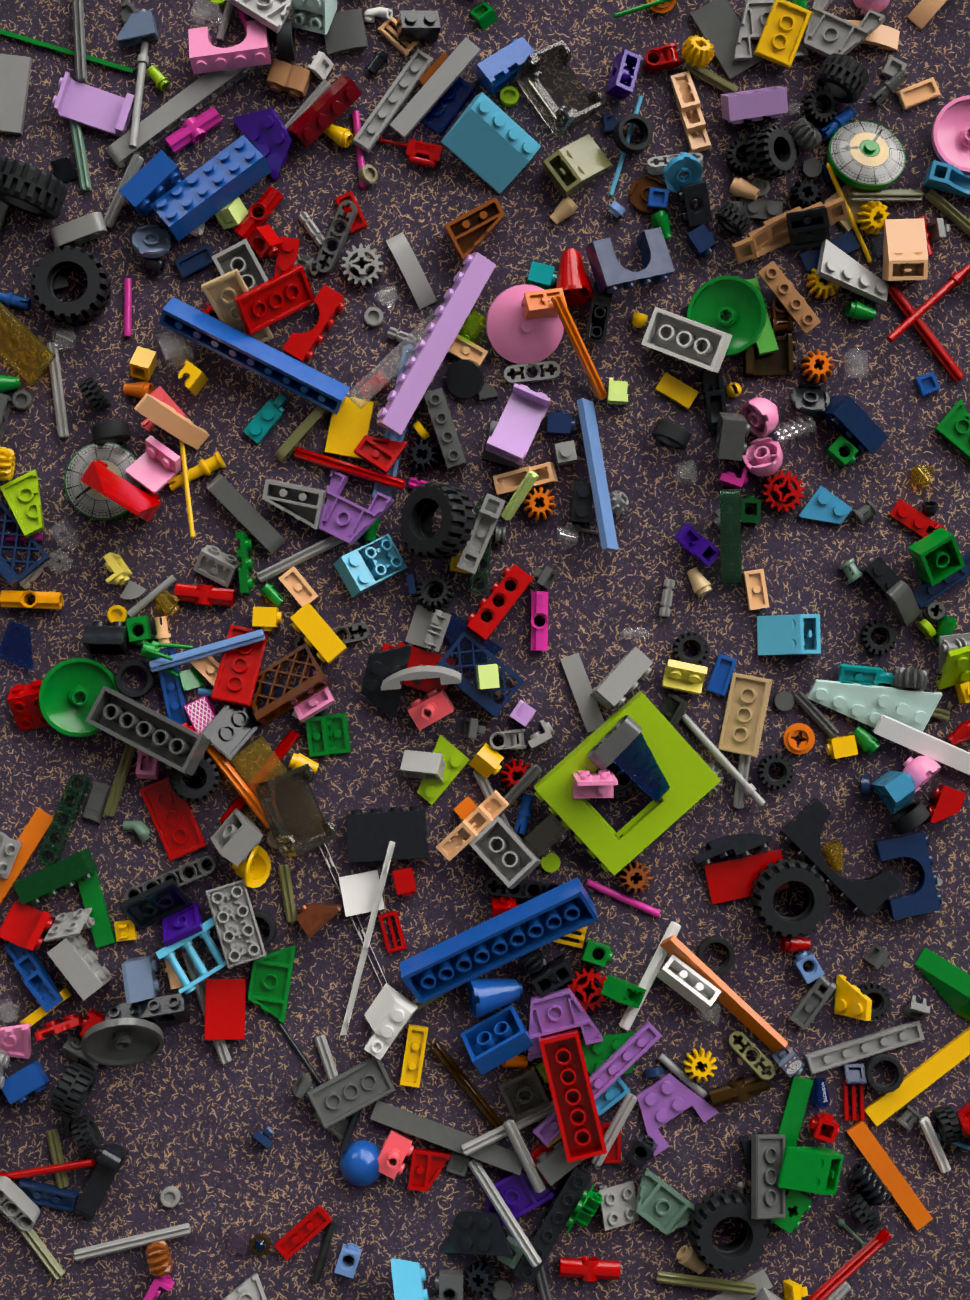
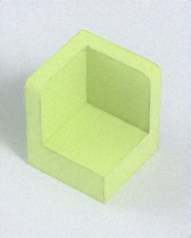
[215,197,248,229]
[607,377,628,405]
[476,664,500,689]

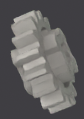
[341,243,384,288]

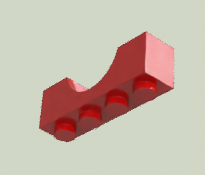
[282,284,346,364]

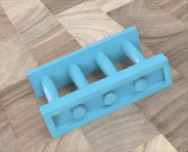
[155,917,227,994]

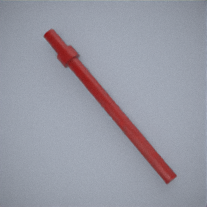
[886,264,970,343]
[0,1158,94,1180]

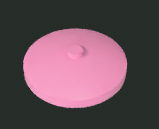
[931,95,970,174]
[486,284,564,364]

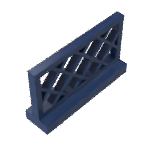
[0,500,50,590]
[435,631,524,718]

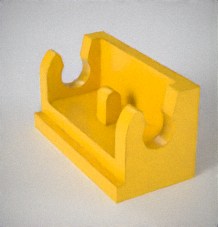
[178,360,209,396]

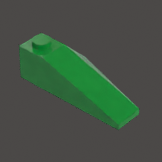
[914,947,970,1021]

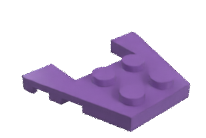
[319,469,395,545]
[528,988,603,1061]
[636,1072,719,1156]

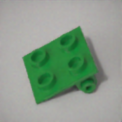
[565,1185,603,1236]

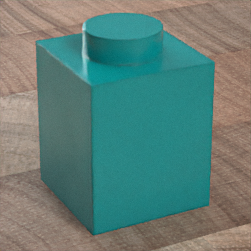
[527,261,557,290]

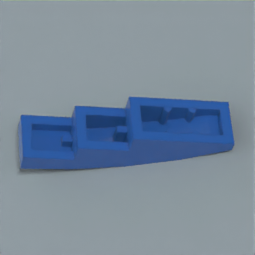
[4,942,63,1013]

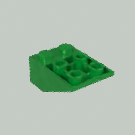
[777,1146,844,1195]

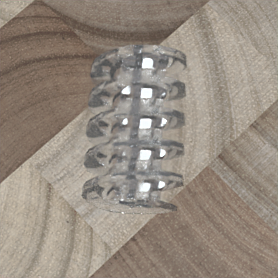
[773,414,817,447]

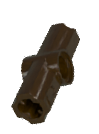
[708,1072,770,1107]

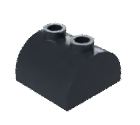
[82,621,130,655]

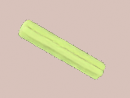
[501,471,538,521]

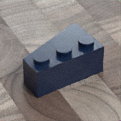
[820,395,888,454]

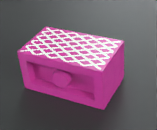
[184,696,217,733]

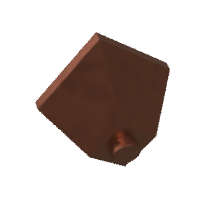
[296,902,343,938]

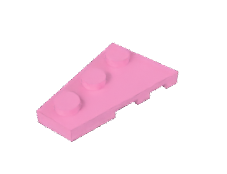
[0,1024,31,1059]

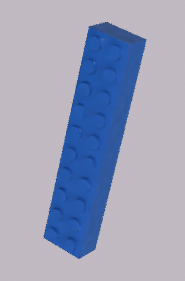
[400,877,599,1004]

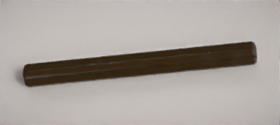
[430,1041,508,1140]

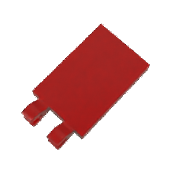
[382,642,455,692]

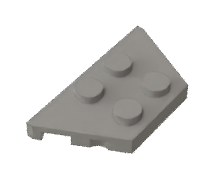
[226,0,293,33]

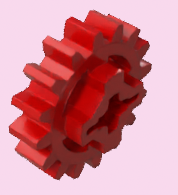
[761,470,805,513]
[567,967,607,1011]

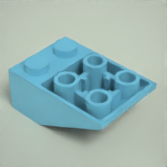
[334,534,408,598]
[756,614,821,656]

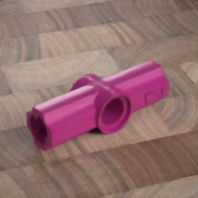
[165,106,223,154]
[530,591,549,651]

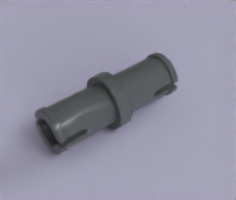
[871,68,909,106]

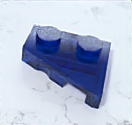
[0,620,34,671]

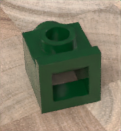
[738,496,761,525]

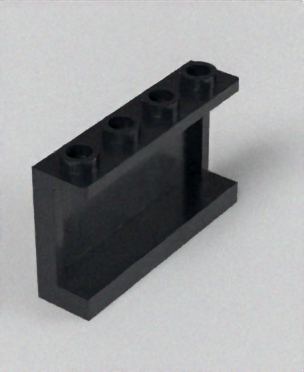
[346,806,429,863]

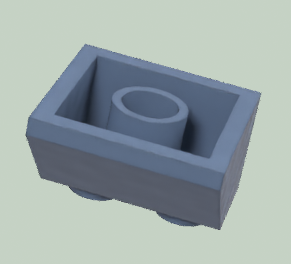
[121,955,161,1004]

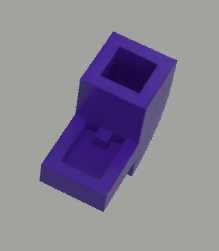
[673,523,721,567]

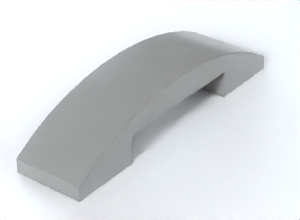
[385,232,437,310]
[456,493,505,574]
[381,665,462,691]

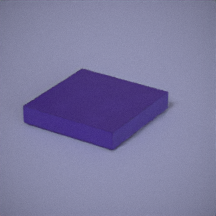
[162,902,203,947]

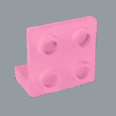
[126,435,181,494]
[573,770,618,799]

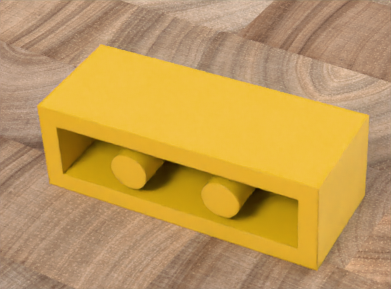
[290,603,348,664]

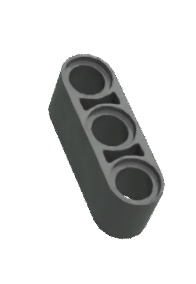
[885,580,921,627]
[587,715,642,771]

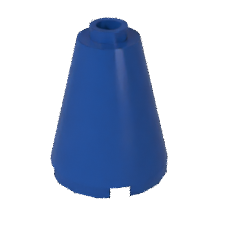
[467,978,523,1018]

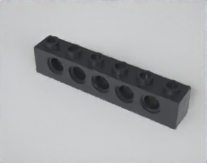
[512,1166,592,1285]

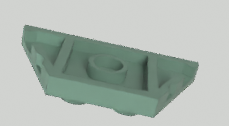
[634,1167,695,1235]

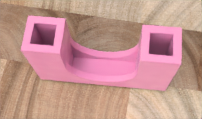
[188,20,271,74]

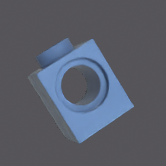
[792,950,825,984]
[334,1243,362,1279]

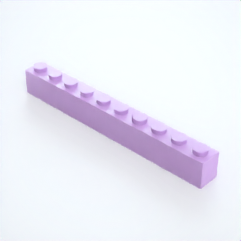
[376,252,496,435]

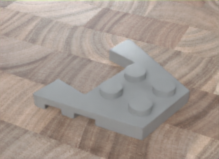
[733,0,808,61]
[804,0,885,57]

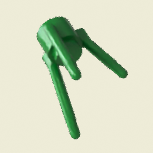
[141,640,193,677]

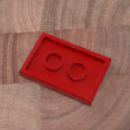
[204,978,246,1040]

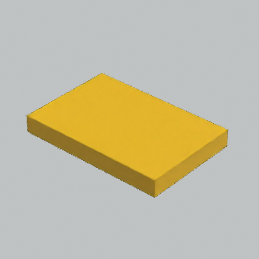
[754,0,812,69]
[325,397,374,460]

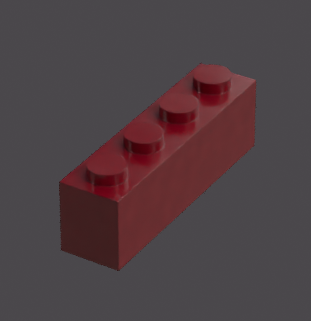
[287,75,362,148]

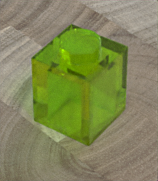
[459,309,487,342]

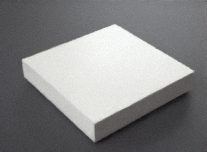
[338,870,385,917]

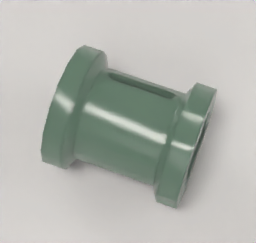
[838,558,864,583]

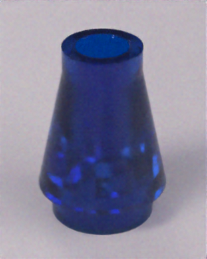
[811,1078,831,1107]

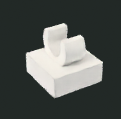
[307,51,334,80]

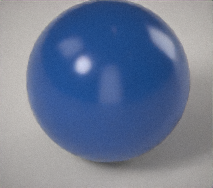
[340,1140,382,1187]

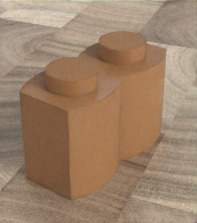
[266,59,312,99]

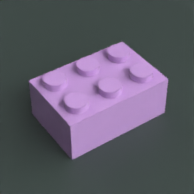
[720,86,788,124]

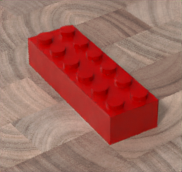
[538,1029,607,1163]

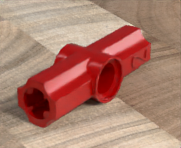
[234,186,284,240]
[174,583,236,607]
[559,1256,620,1282]

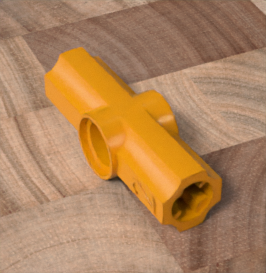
[0,590,63,610]

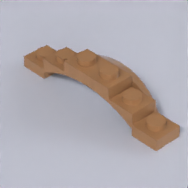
[732,197,848,264]

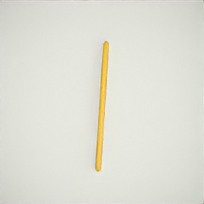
[826,163,872,263]
[179,440,195,539]

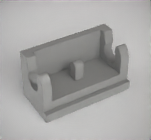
[400,750,445,781]

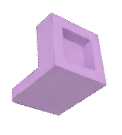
[509,699,536,727]

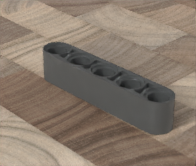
[206,473,286,555]
[124,855,218,901]

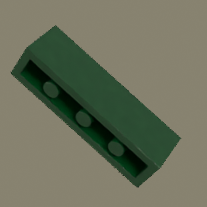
[13,848,98,906]

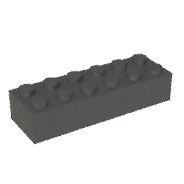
[85,686,211,776]

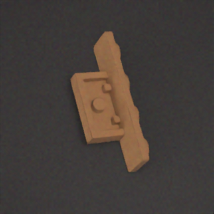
[758,261,821,334]

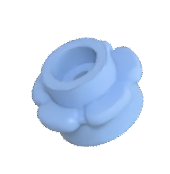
[609,200,626,218]

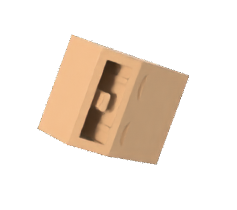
[882,218,928,281]

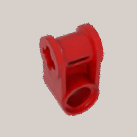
[642,43,682,73]

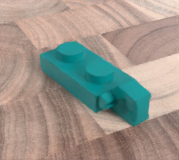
[243,393,288,444]
[837,664,894,686]

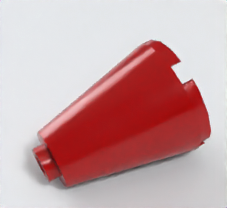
[555,248,593,306]

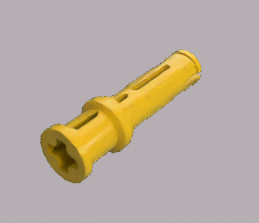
[168,452,226,491]

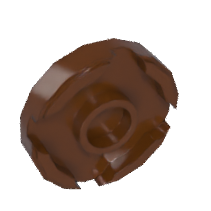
[629,175,666,215]

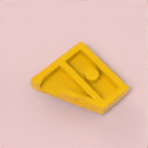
[834,975,872,1021]

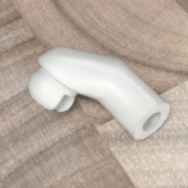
[364,7,393,23]

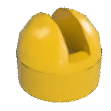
[632,312,648,328]
[726,382,742,398]

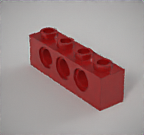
[466,564,533,643]

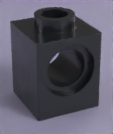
[625,1133,658,1170]

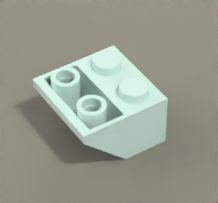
[292,0,337,35]

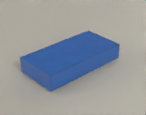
[706,653,737,697]

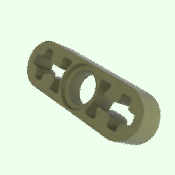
[728,1031,775,1081]

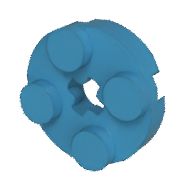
[663,152,703,193]

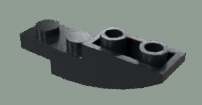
[585,281,613,344]
[692,833,773,867]

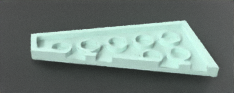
[807,679,943,732]

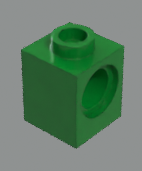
[825,435,859,467]
[126,615,153,646]
[581,938,613,967]

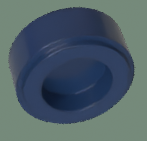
[859,776,869,796]
[643,1066,664,1078]

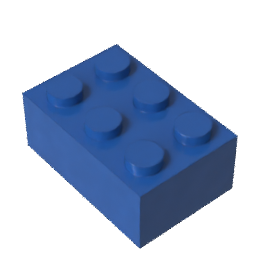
[119,150,185,219]
[461,1004,534,1075]

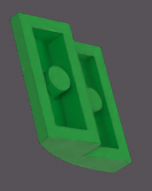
[306,713,351,757]

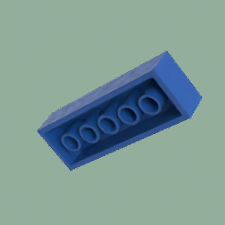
[150,135,272,242]

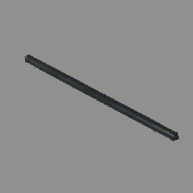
[272,1015,323,1085]

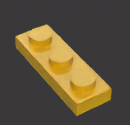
[400,1024,429,1088]

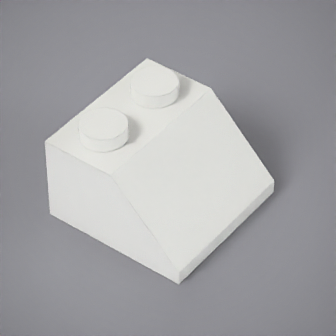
[364,983,418,1045]

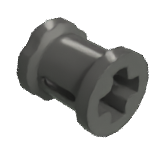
[852,500,878,525]
[923,602,945,620]
[896,1104,922,1132]

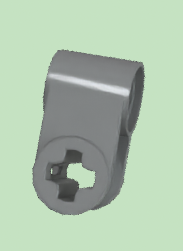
[489,729,527,750]

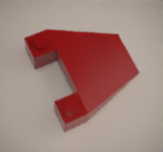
[79,459,162,523]

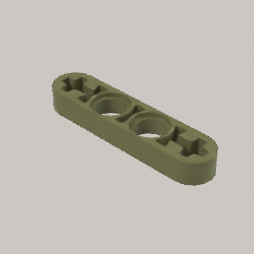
[274,406,330,463]

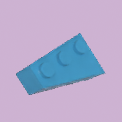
[871,770,916,816]

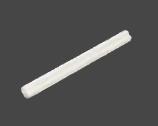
[619,921,681,1030]

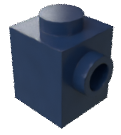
[685,224,716,258]
[546,410,575,437]

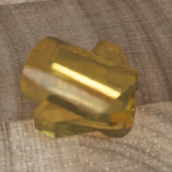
[910,464,936,489]
[154,589,180,617]

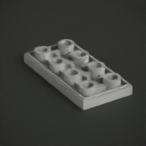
[205,879,267,968]

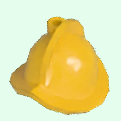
[232,845,271,888]

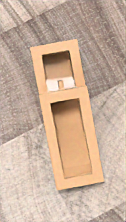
[493,462,558,495]

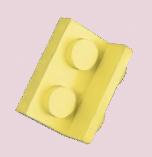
[103,552,133,586]
[662,659,708,695]

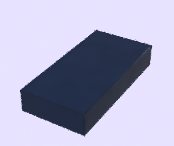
[174,244,215,280]

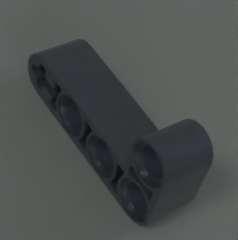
[485,876,560,899]
[74,1141,128,1220]

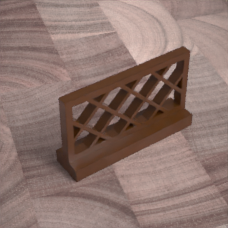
[251,643,331,726]

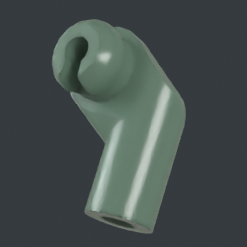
[123,820,150,841]

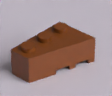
[443,197,505,263]

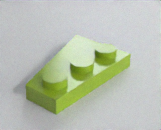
[0,469,44,538]
[417,735,470,805]

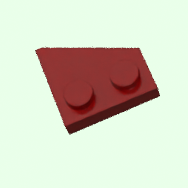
[354,435,408,474]

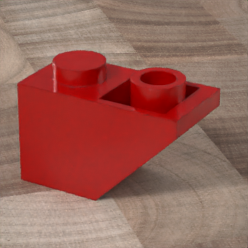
[925,784,966,823]

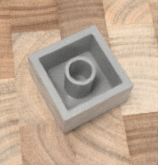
[210,809,263,866]

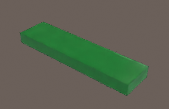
[77,871,116,948]
[777,1076,813,1147]

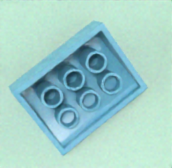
[441,92,541,194]
[390,1258,429,1300]

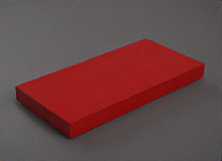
[233,265,315,336]
[211,624,269,708]
[139,776,207,862]
[703,849,789,905]

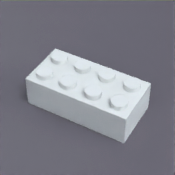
[641,307,733,373]

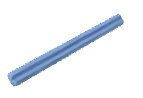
[149,629,265,672]

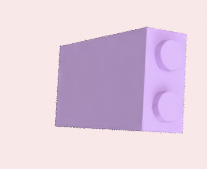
[52,72,135,137]
[485,383,551,465]

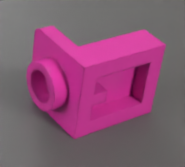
[717,468,749,490]
[143,1275,175,1300]

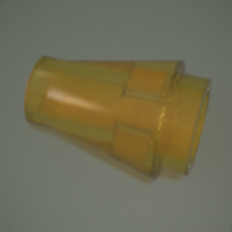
[823,840,844,871]

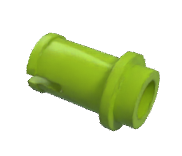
[146,65,170,91]

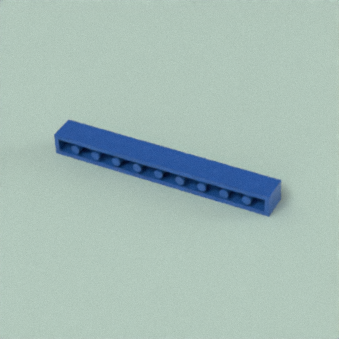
[159,297,350,415]

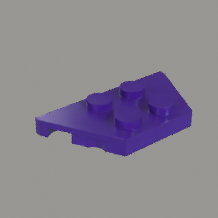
[232,108,295,180]
[485,1170,555,1226]

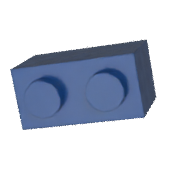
[1,1060,50,1105]

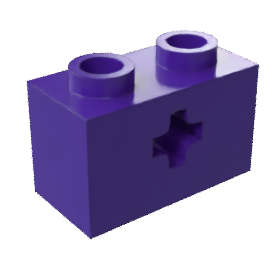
[606,49,642,100]

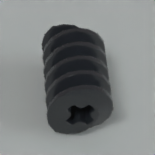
[849,1160,892,1206]

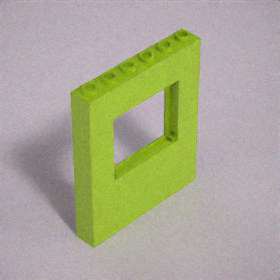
[534,691,721,876]

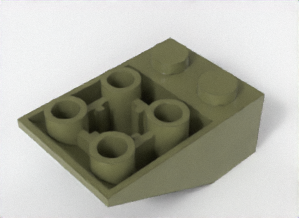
[542,134,612,199]

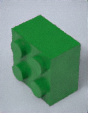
[908,527,965,587]

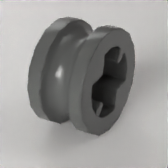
[495,526,506,544]

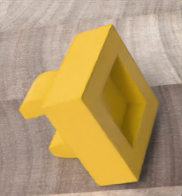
[114,920,137,942]
[783,1279,808,1300]

